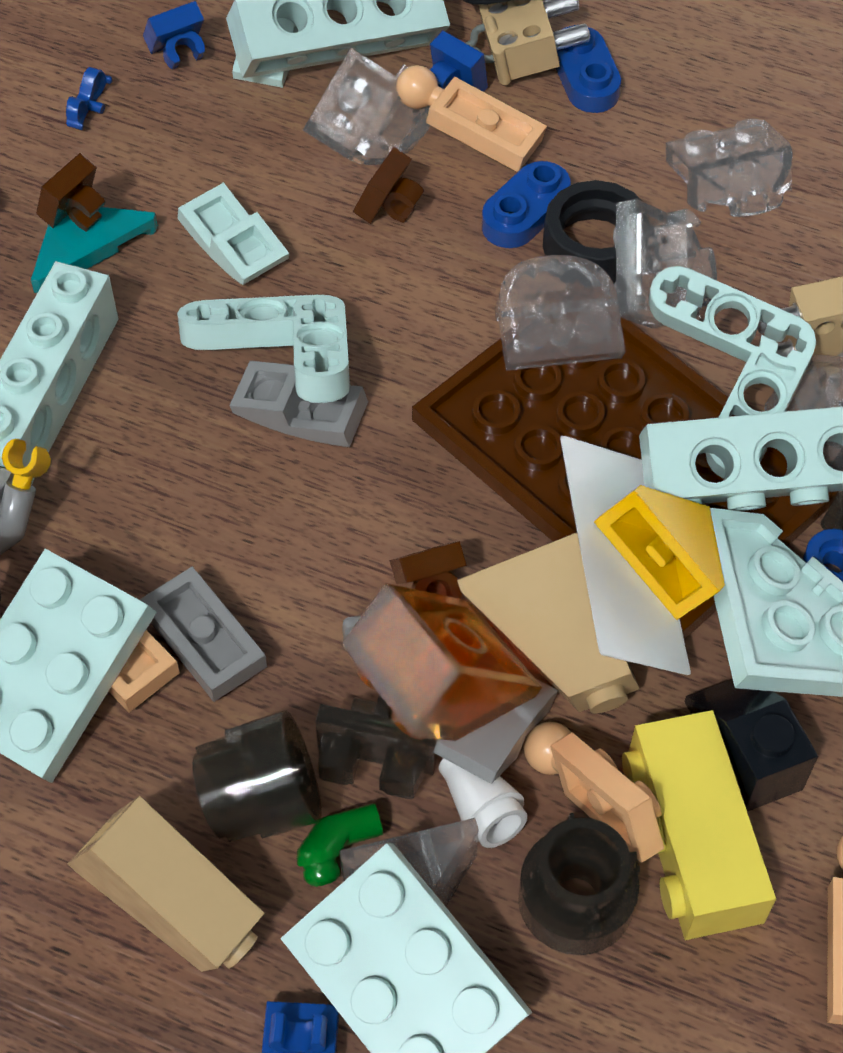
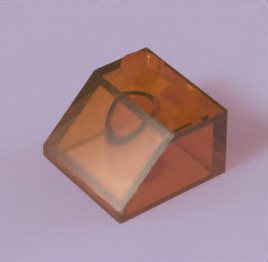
[341,583,543,741]

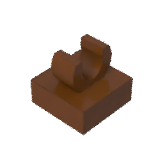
[353,147,424,224]
[36,153,106,232]
[389,541,467,608]

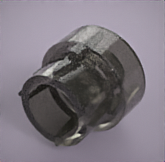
[192,710,322,842]
[518,813,640,955]

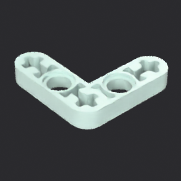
[649,266,816,478]
[177,295,350,403]

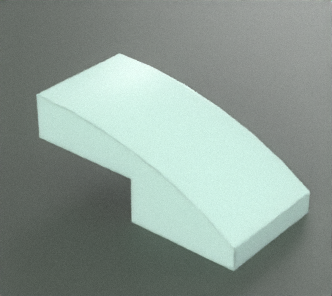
[178,183,289,285]

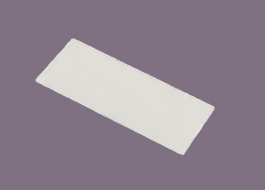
[560,435,691,675]

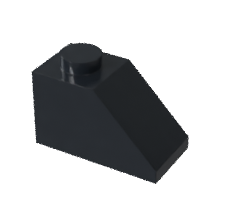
[684,678,819,812]

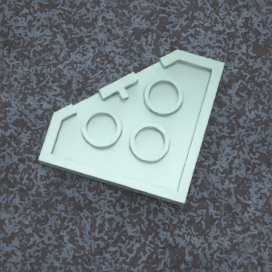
[710,508,843,697]

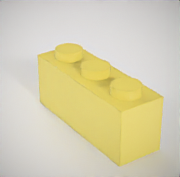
[622,710,776,940]

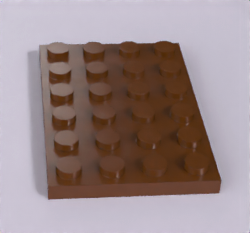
[412,280,841,640]

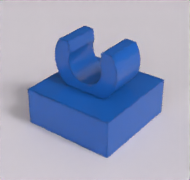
[143,1,205,70]
[430,30,488,92]
[262,1001,339,1053]

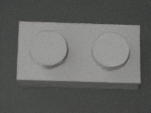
[139,566,267,702]

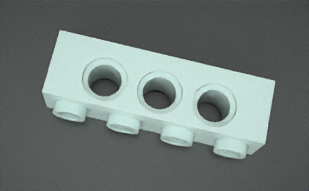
[226,0,450,78]
[0,261,118,485]
[639,406,843,511]

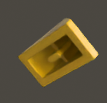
[594,485,725,620]

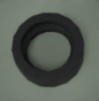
[542,180,651,288]

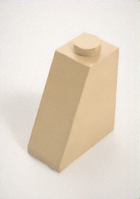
[457,533,640,714]
[67,796,264,972]

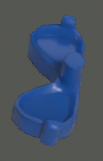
[66,67,112,130]

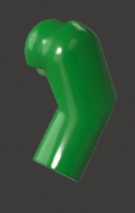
[297,803,383,887]

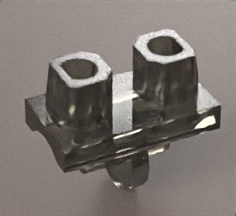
[315,684,438,800]

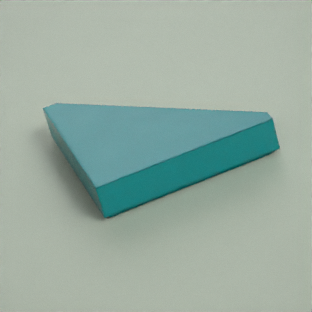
[31,207,158,293]

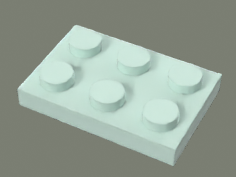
[0,549,157,783]
[280,843,532,1053]

